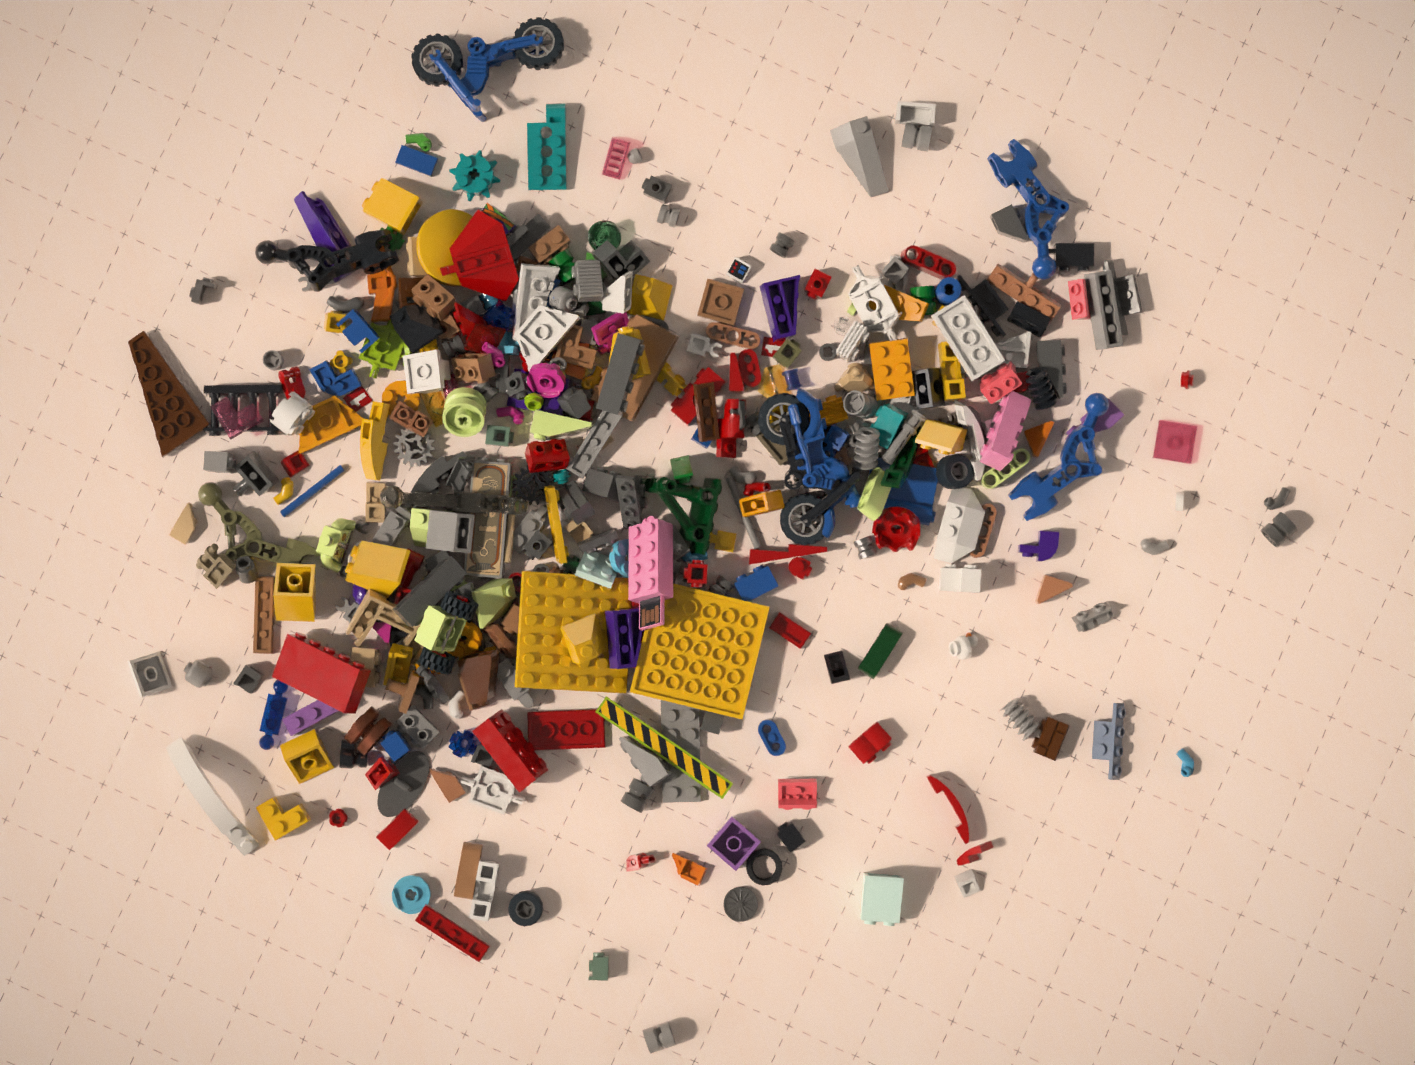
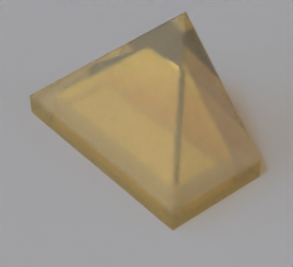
[758,364,789,398]
[420,391,445,427]

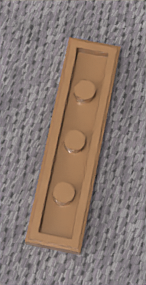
[253,577,275,654]

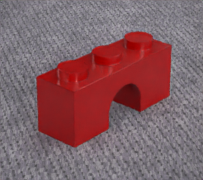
[670,367,726,426]

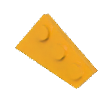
[869,284,929,321]

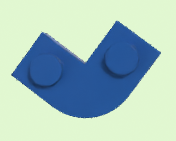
[309,360,362,397]

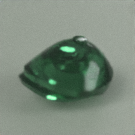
[588,221,621,250]

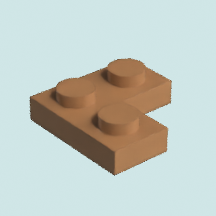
[555,325,597,369]

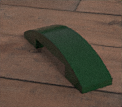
[881,426,921,488]

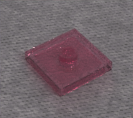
[1152,420,1197,464]

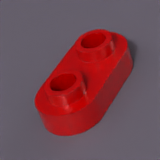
[738,349,761,387]

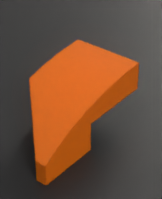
[672,853,708,886]

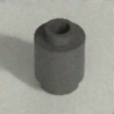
[236,556,258,584]

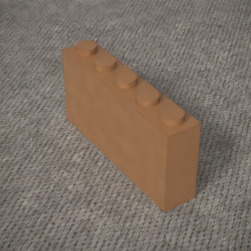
[591,314,679,421]

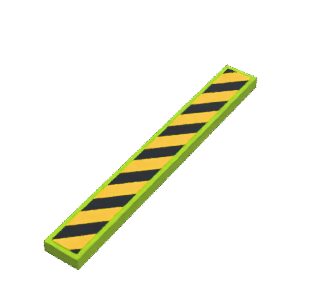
[596,696,733,799]

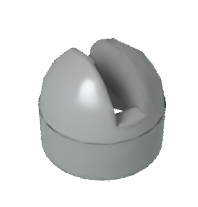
[627,147,643,164]

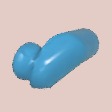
[1176,748,1194,777]

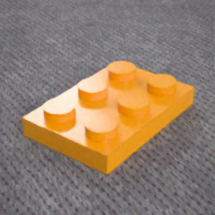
[869,338,915,401]

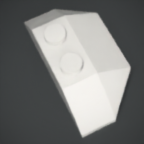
[933,487,985,564]

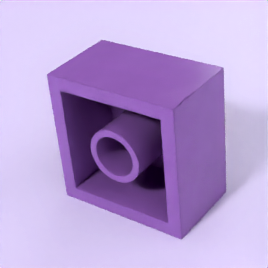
[707,816,761,871]

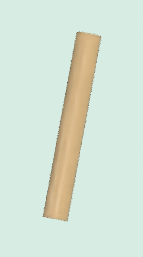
[503,505,516,563]

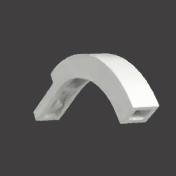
[165,736,259,856]

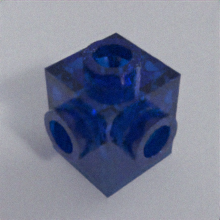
[483,300,515,334]
[448,729,478,758]

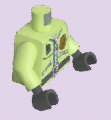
[316,518,369,578]

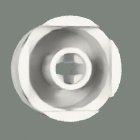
[270,392,315,436]

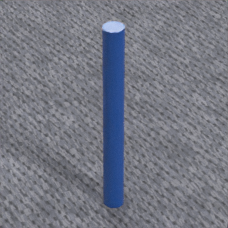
[280,465,345,518]

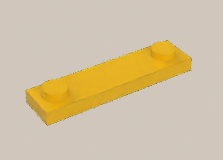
[544,485,569,564]

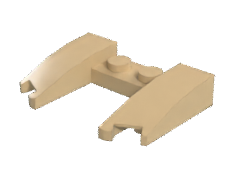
[346,588,424,665]

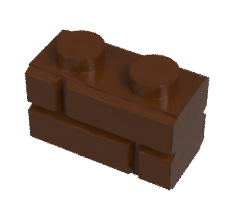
[1031,717,1070,761]

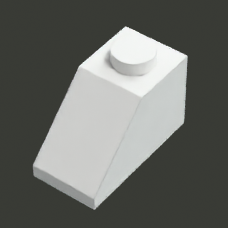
[601,271,633,314]

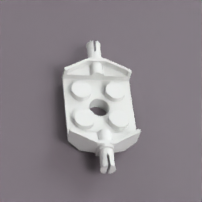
[848,265,902,340]

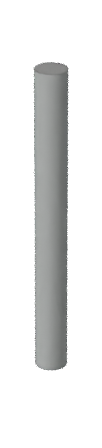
[726,476,762,550]

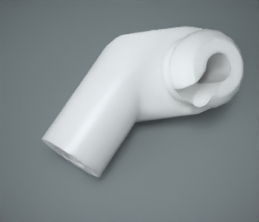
[449,689,465,719]

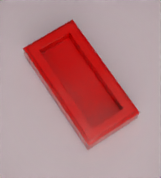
[769,612,811,649]

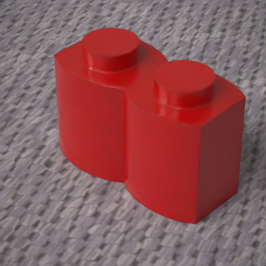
[848,721,892,764]

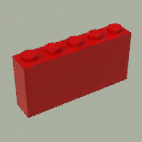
[272,632,371,714]

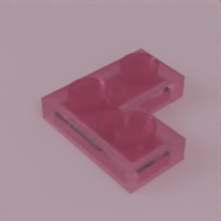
[210,397,264,440]

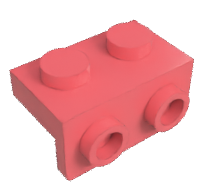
[1068,279,1091,320]
[980,361,1022,404]
[778,779,817,810]

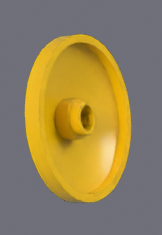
[416,209,473,287]

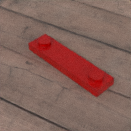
[415,904,490,962]

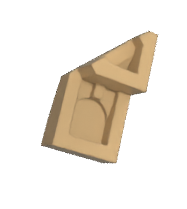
[169,502,198,545]

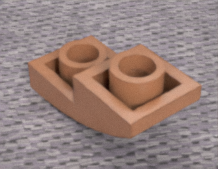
[389,401,433,437]

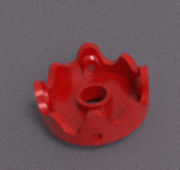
[872,507,921,552]

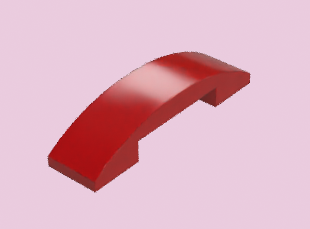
[926,775,969,844]

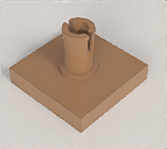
[385,669,420,714]

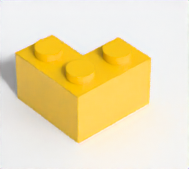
[256,796,311,841]

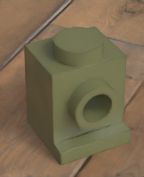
[773,339,802,370]

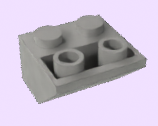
[426,510,475,553]

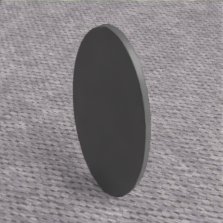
[377,751,429,817]

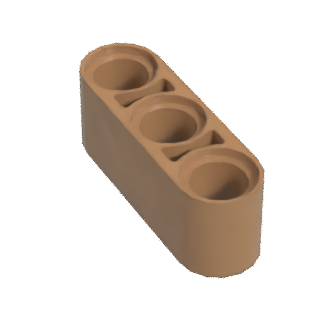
[454,842,483,900]

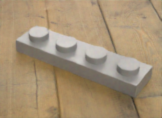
[567,411,623,479]

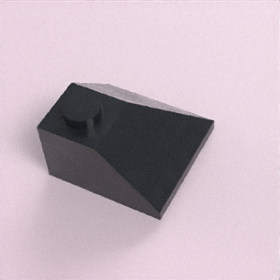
[389,304,444,354]

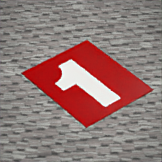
[761,337,785,357]
[343,385,372,412]

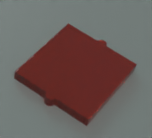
[464,323,506,353]

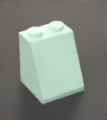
[860,873,904,926]

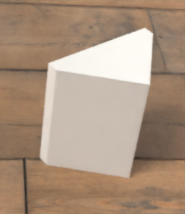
[127,651,172,698]

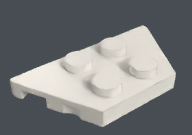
[514,305,581,371]

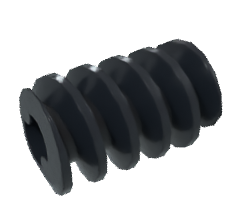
[1025,366,1057,410]

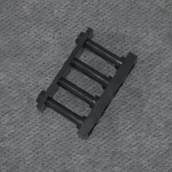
[204,385,283,436]

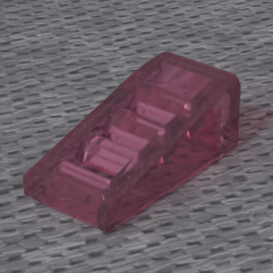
[602,137,631,180]

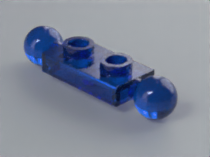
[259,680,288,750]

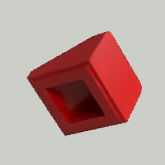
[280,450,310,478]

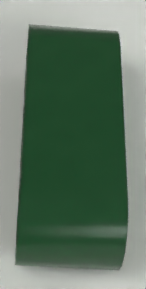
[857,623,903,680]

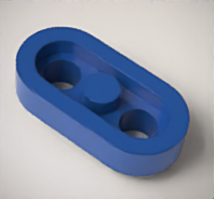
[758,720,786,756]

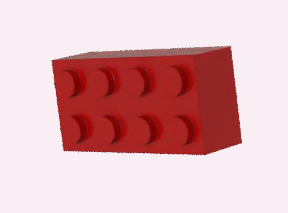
[472,709,548,792]

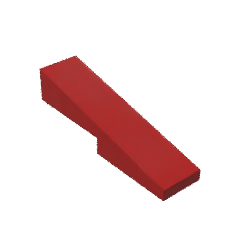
[749,544,827,564]

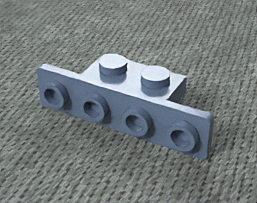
[1092,703,1126,780]

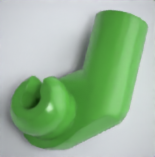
[405,133,432,152]

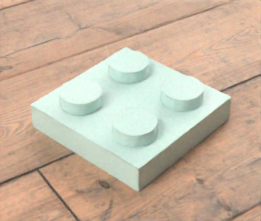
[575,551,617,589]

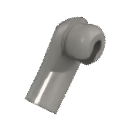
[1140,538,1170,555]

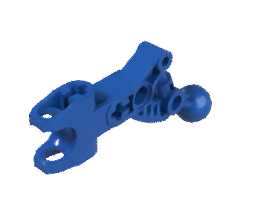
[987,139,1069,280]
[1008,393,1109,521]

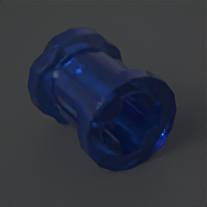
[782,368,803,391]

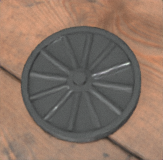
[723,887,758,922]

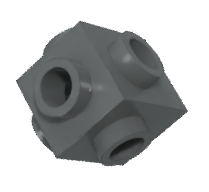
[505,371,537,400]

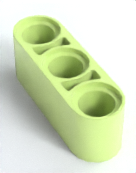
[981,448,1030,489]
[857,467,891,521]

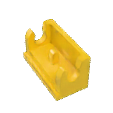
[383,643,413,686]

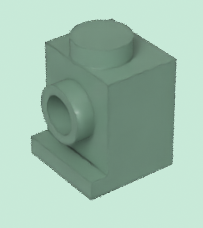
[485,425,514,447]
[588,952,609,981]

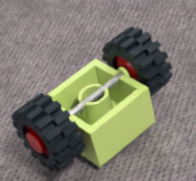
[414,591,479,675]

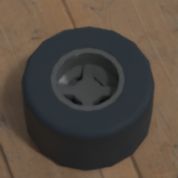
[936,454,974,489]
[508,891,543,927]

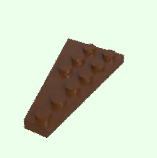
[128,331,210,458]

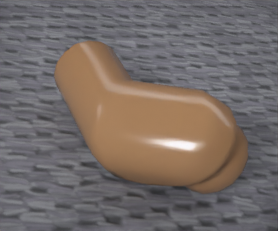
[897,573,926,590]

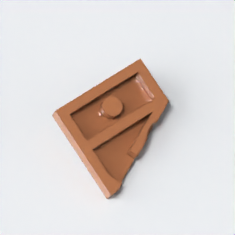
[482,624,517,659]

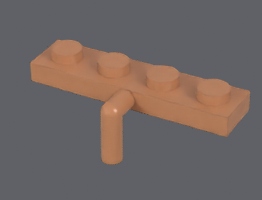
[987,263,1062,322]

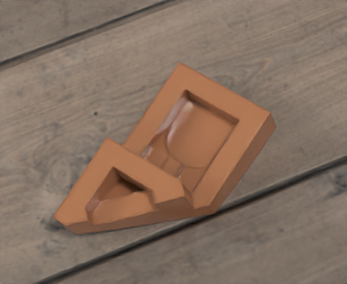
[429,768,465,803]

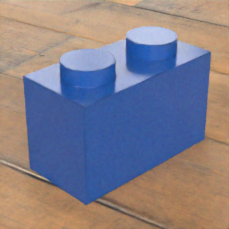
[734,564,778,602]
[380,730,413,762]

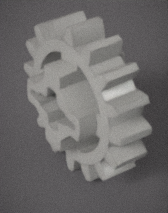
[393,429,435,467]

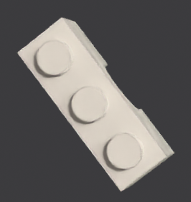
[469,859,500,922]

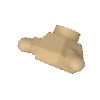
[834,363,875,392]

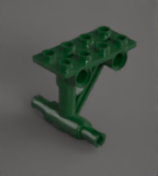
[643,476,722,555]

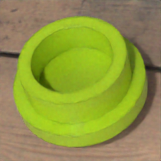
[524,393,544,411]

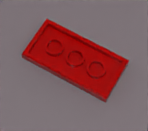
[527,709,606,750]

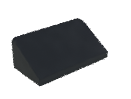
[1007,301,1051,338]

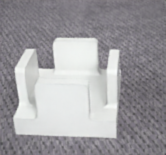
[403,350,451,394]

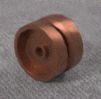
[344,706,392,756]

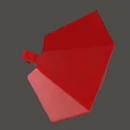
[440,209,519,301]

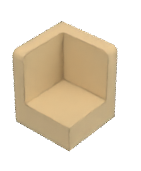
[564,520,594,543]

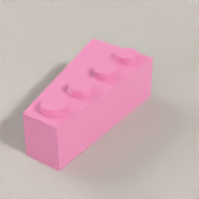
[980,391,1031,471]

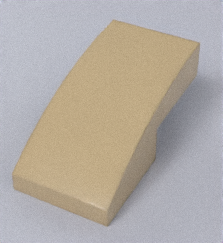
[365,482,386,523]

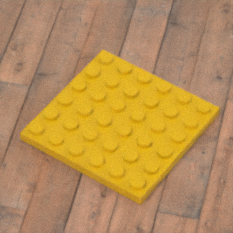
[515,571,631,693]
[630,583,770,720]

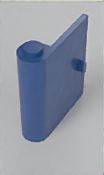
[868,457,938,526]

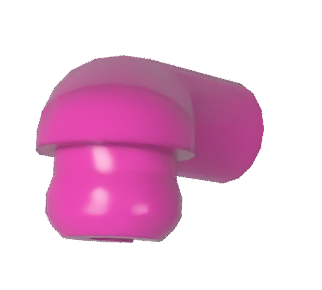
[482,342,505,368]
[496,406,525,424]

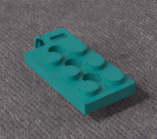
[527,103,567,190]

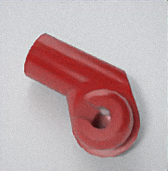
[743,482,771,497]

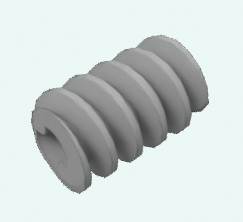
[854,427,880,470]
[999,697,1039,741]

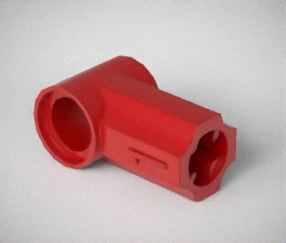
[399,548,425,589]

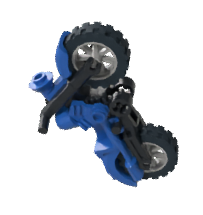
[758,387,861,545]

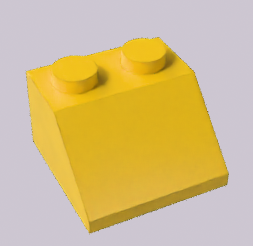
[280,729,334,784]

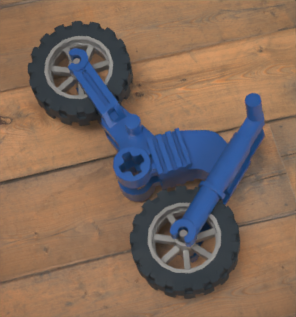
[411,17,564,122]

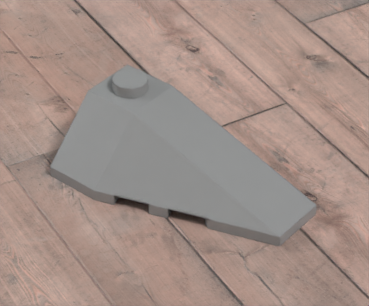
[830,116,889,198]

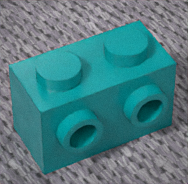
[869,403,909,450]

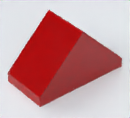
[365,756,400,790]

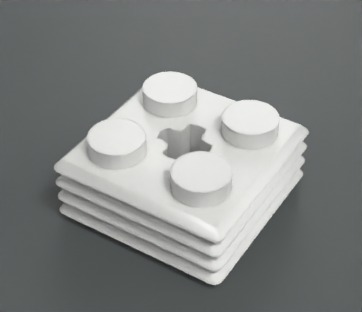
[836,320,870,363]

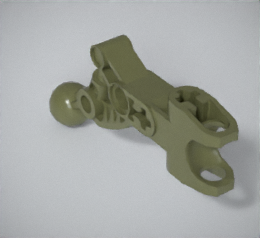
[198,482,321,564]

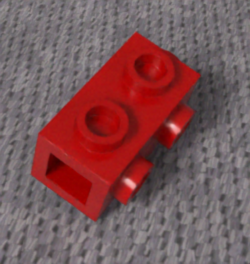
[684,560,708,588]

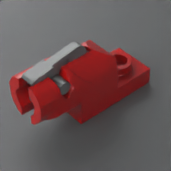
[716,399,747,458]

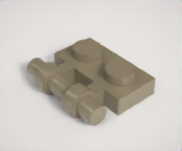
[196,543,237,589]

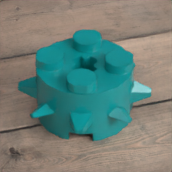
[449,150,501,202]

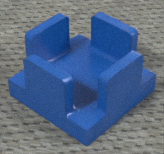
[336,308,380,353]

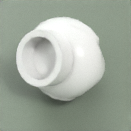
[949,632,978,660]

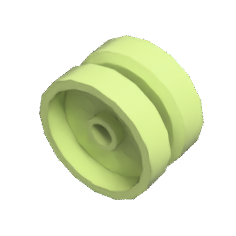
[442,387,487,437]

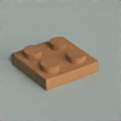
[697,279,744,326]

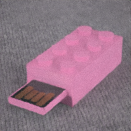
[628,516,673,630]

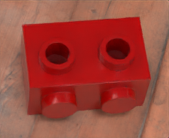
[525,439,570,473]

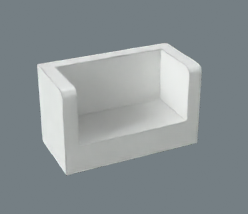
[895,101,936,127]

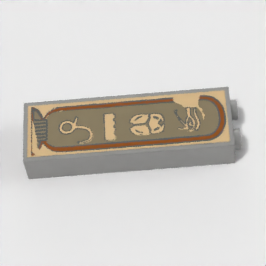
[464,457,513,579]

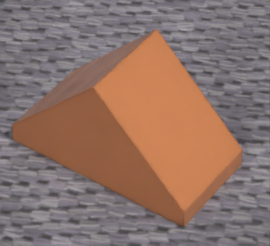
[1035,575,1073,604]

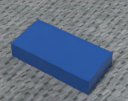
[395,145,438,177]

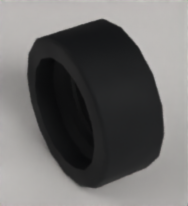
[746,848,783,886]

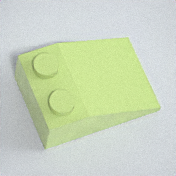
[530,410,593,441]

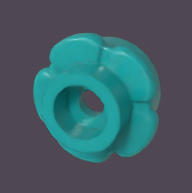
[553,469,571,484]

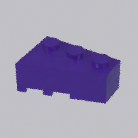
[759,275,800,342]
[605,607,644,669]

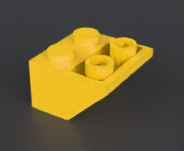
[915,419,968,455]

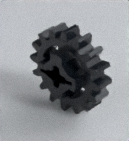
[512,465,554,506]

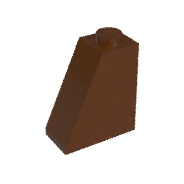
[457,649,500,706]

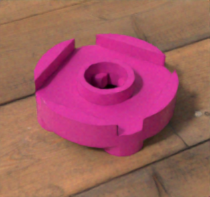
[527,363,566,398]

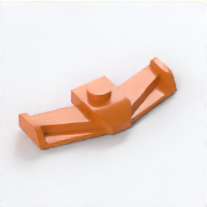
[367,245,397,323]

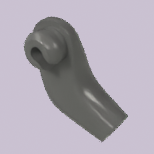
[326,296,364,313]

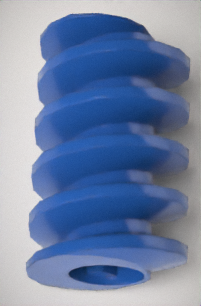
[935,277,961,305]

